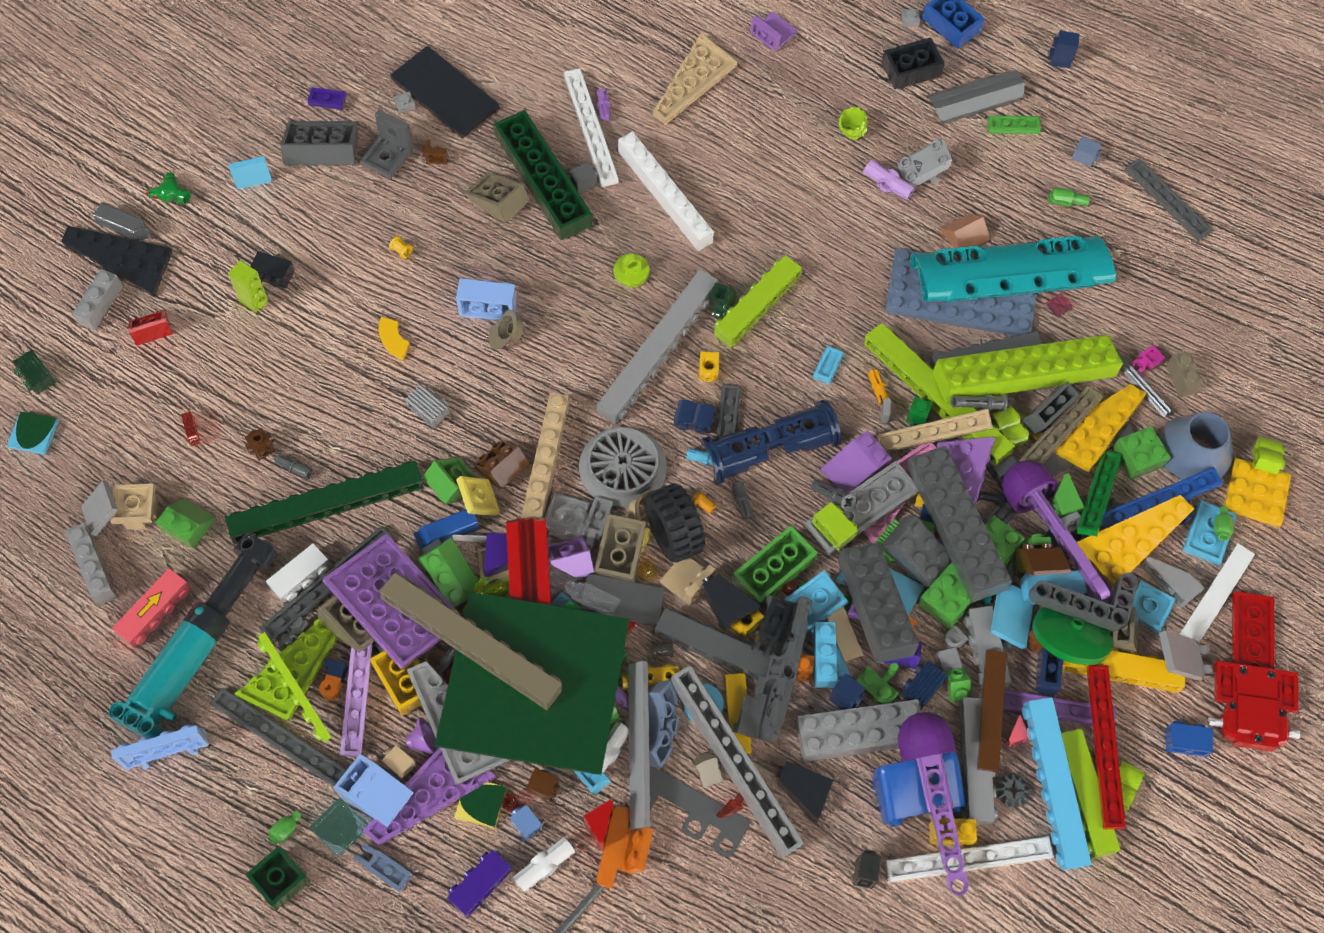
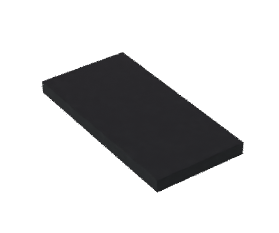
[390,45,499,139]

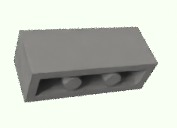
[72,269,123,331]

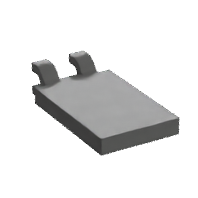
[1159,630,1215,681]

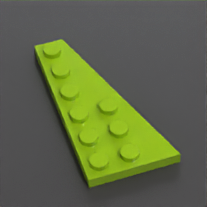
[234,618,339,722]
[257,632,332,742]

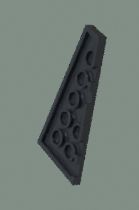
[61,226,173,297]

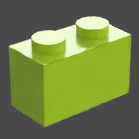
[812,502,858,551]

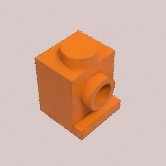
[795,654,815,683]

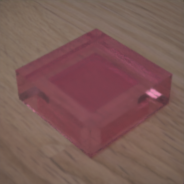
[1046,293,1073,318]

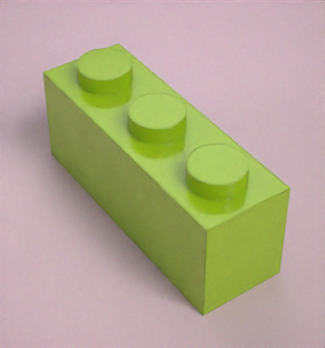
[228,260,268,312]

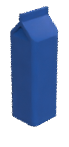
[413,509,479,550]

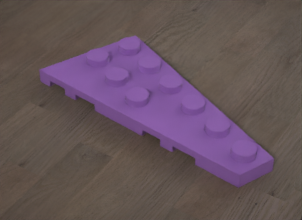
[363,748,496,846]

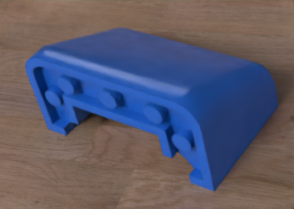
[871,752,966,827]

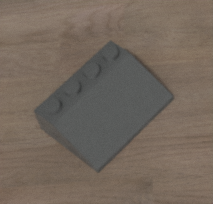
[280,121,358,166]

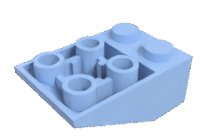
[333,754,413,827]

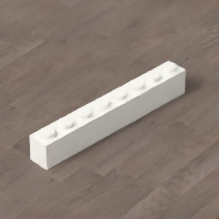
[618,132,714,251]

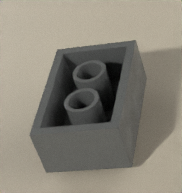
[881,516,951,586]

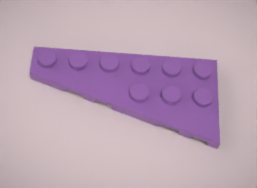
[937,437,996,547]

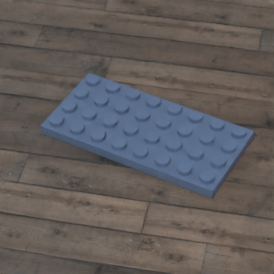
[885,248,1037,336]

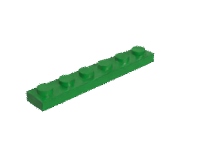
[1077,451,1122,536]

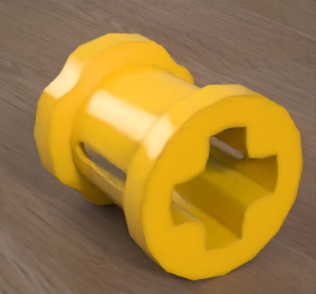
[389,235,413,259]

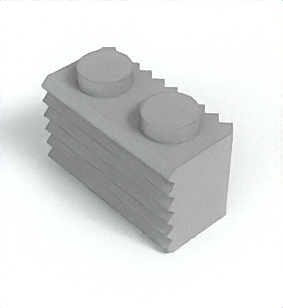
[405,384,449,428]

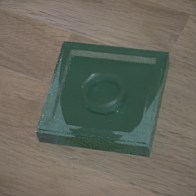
[309,797,367,858]

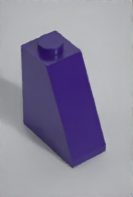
[484,533,508,577]

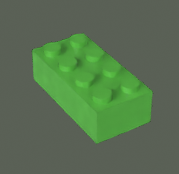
[732,525,818,608]

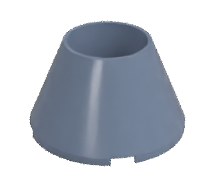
[1158,412,1233,481]

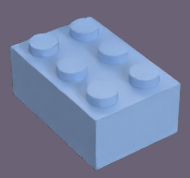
[456,278,517,320]

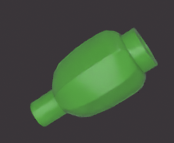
[1214,506,1234,541]
[267,810,302,845]

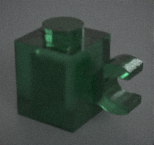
[709,283,738,319]

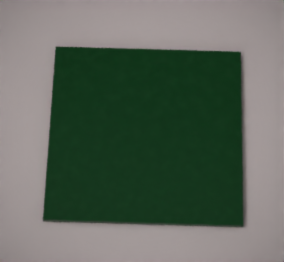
[434,592,630,775]

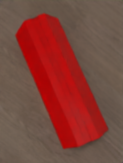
[506,517,551,605]

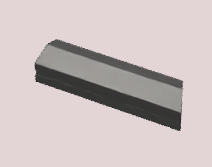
[927,70,1025,125]

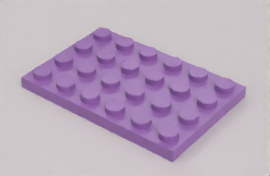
[323,533,463,670]

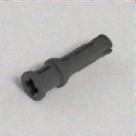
[951,394,1008,411]
[811,480,856,511]

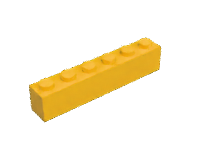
[1062,648,1185,693]

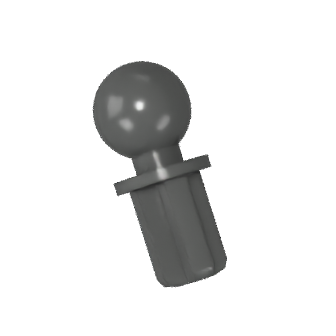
[278,616,309,649]

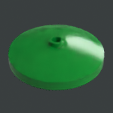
[1032,607,1113,665]

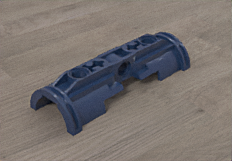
[700,399,841,485]

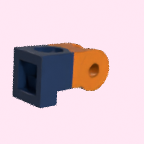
[319,658,348,701]

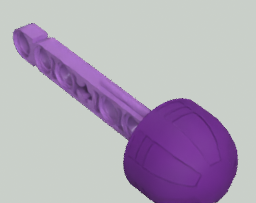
[1002,460,1110,601]
[898,712,969,896]

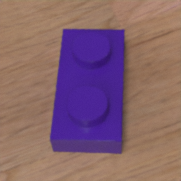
[307,87,346,110]

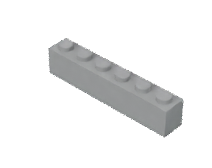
[959,698,998,825]

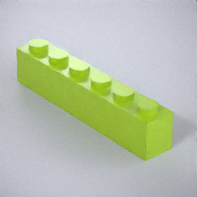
[714,255,802,348]
[1061,729,1121,859]

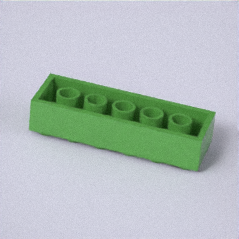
[919,515,1025,629]

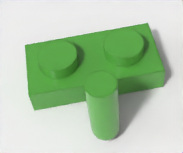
[855,663,899,705]

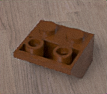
[474,441,530,489]

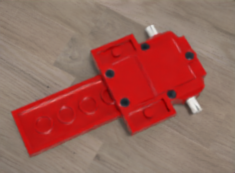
[1208,591,1300,752]

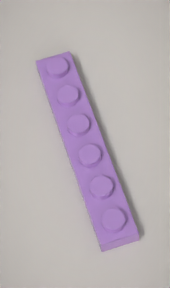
[340,642,373,757]

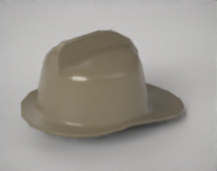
[489,310,526,350]

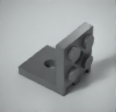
[360,109,414,180]

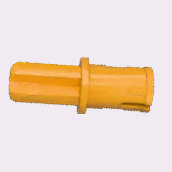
[868,369,889,406]

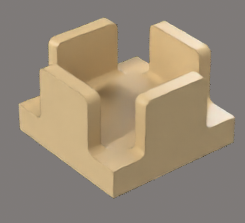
[110,483,159,530]

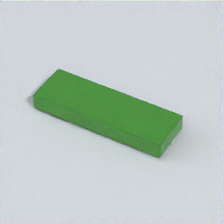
[987,116,1041,134]

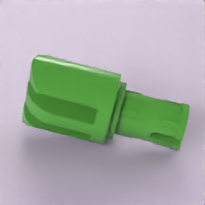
[1047,187,1090,207]

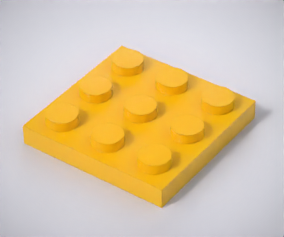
[1223,458,1291,527]

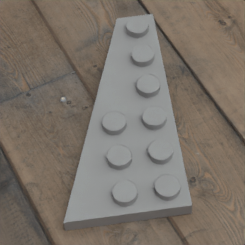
[407,661,511,785]

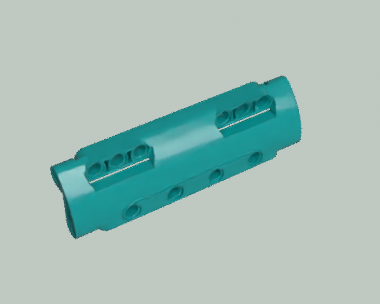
[910,236,1116,302]

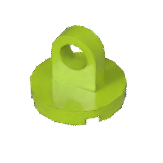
[613,253,650,288]

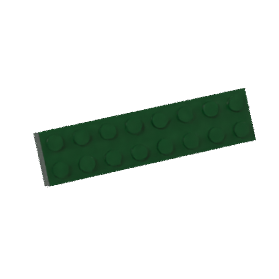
[494,110,592,240]

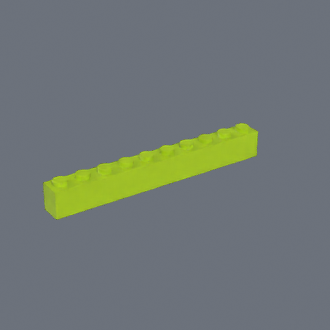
[864,323,1015,467]

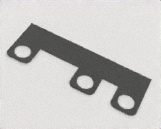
[649,766,751,858]

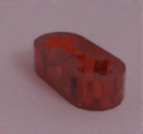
[181,411,201,446]

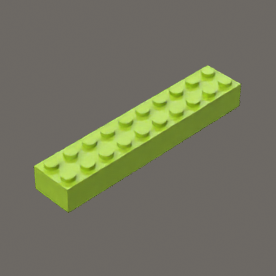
[932,335,1123,403]

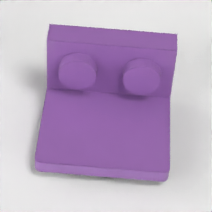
[750,12,797,52]

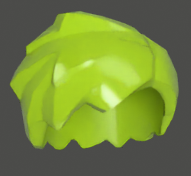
[838,107,868,140]

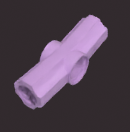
[863,159,915,200]

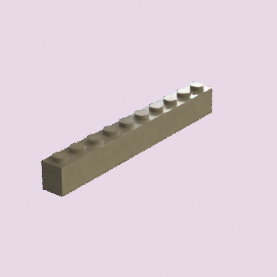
[379,573,562,710]

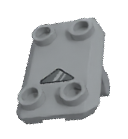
[897,138,953,187]

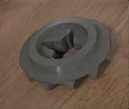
[996,774,1030,808]

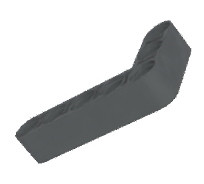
[1028,572,1138,631]

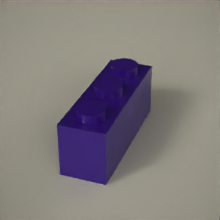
[447,849,512,918]

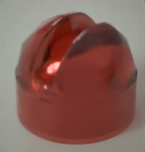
[781,579,799,596]
[502,794,520,813]

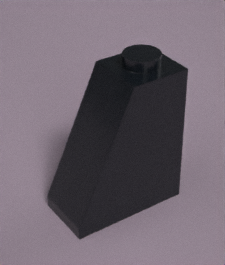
[699,575,760,629]
[776,761,833,823]

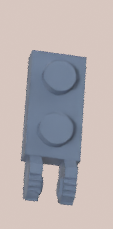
[353,843,413,893]

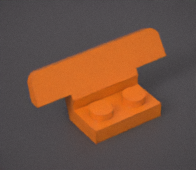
[596,806,653,889]

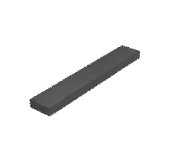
[1125,158,1213,242]

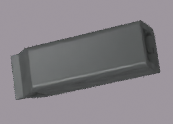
[93,202,153,241]

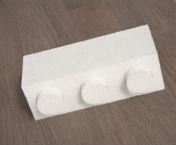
[266,544,331,604]

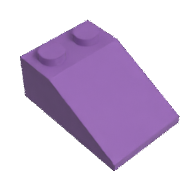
[821,430,892,494]

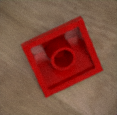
[128,310,173,346]
[584,800,614,851]

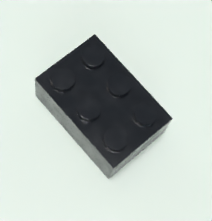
[881,37,945,90]

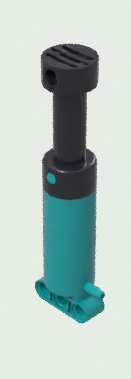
[108,533,278,738]

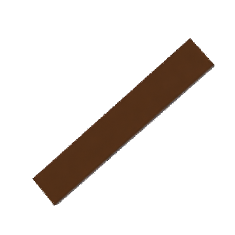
[977,650,1007,773]

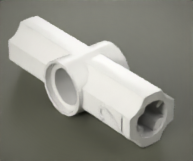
[602,722,629,773]
[513,837,575,893]

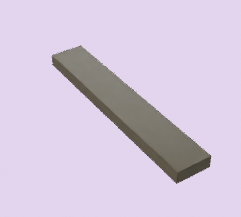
[1019,386,1103,465]

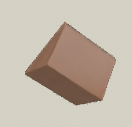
[940,213,990,248]

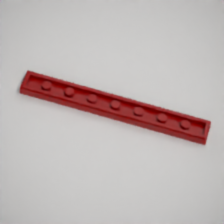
[1086,665,1126,830]

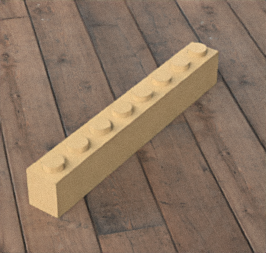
[521,393,569,518]

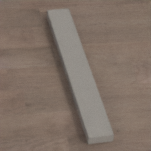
[628,661,650,830]

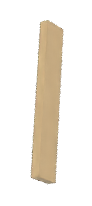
[876,409,993,453]

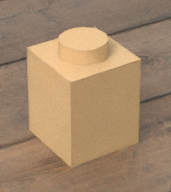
[382,745,416,781]

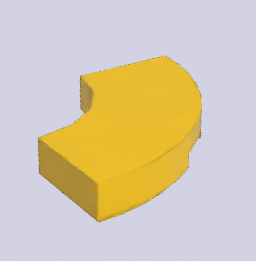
[379,317,410,361]

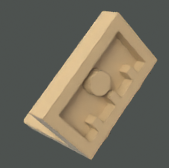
[660,558,716,606]

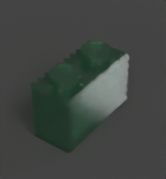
[12,349,56,395]

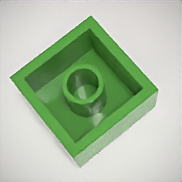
[1113,426,1171,480]

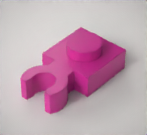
[1131,345,1166,374]

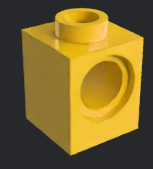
[699,352,719,382]
[732,611,764,638]

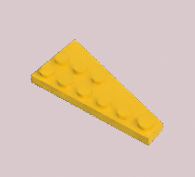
[1054,384,1147,473]
[1076,495,1194,587]

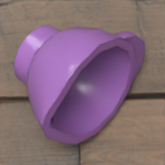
[406,717,436,753]

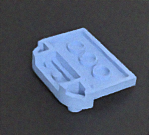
[111,725,208,770]

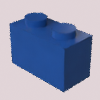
[1166,721,1213,757]

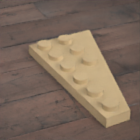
[653,33,737,125]

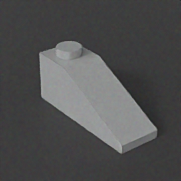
[1140,556,1204,608]

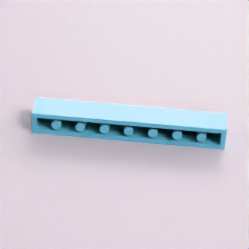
[1022,697,1092,870]

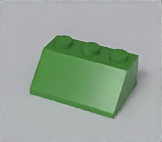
[417,537,482,608]

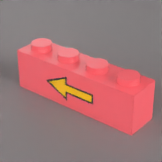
[112,568,191,649]

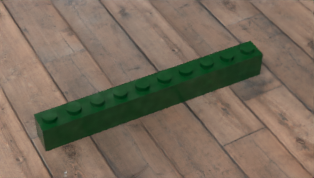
[225,461,424,545]

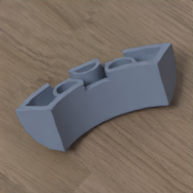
[648,680,679,768]

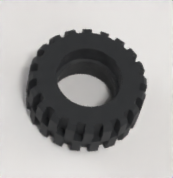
[645,483,706,563]

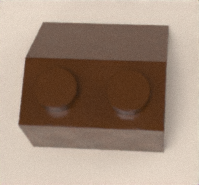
[1016,543,1071,575]

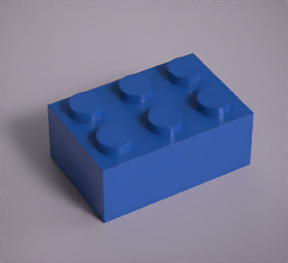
[922,0,985,49]

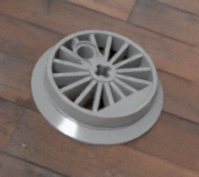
[579,427,667,508]

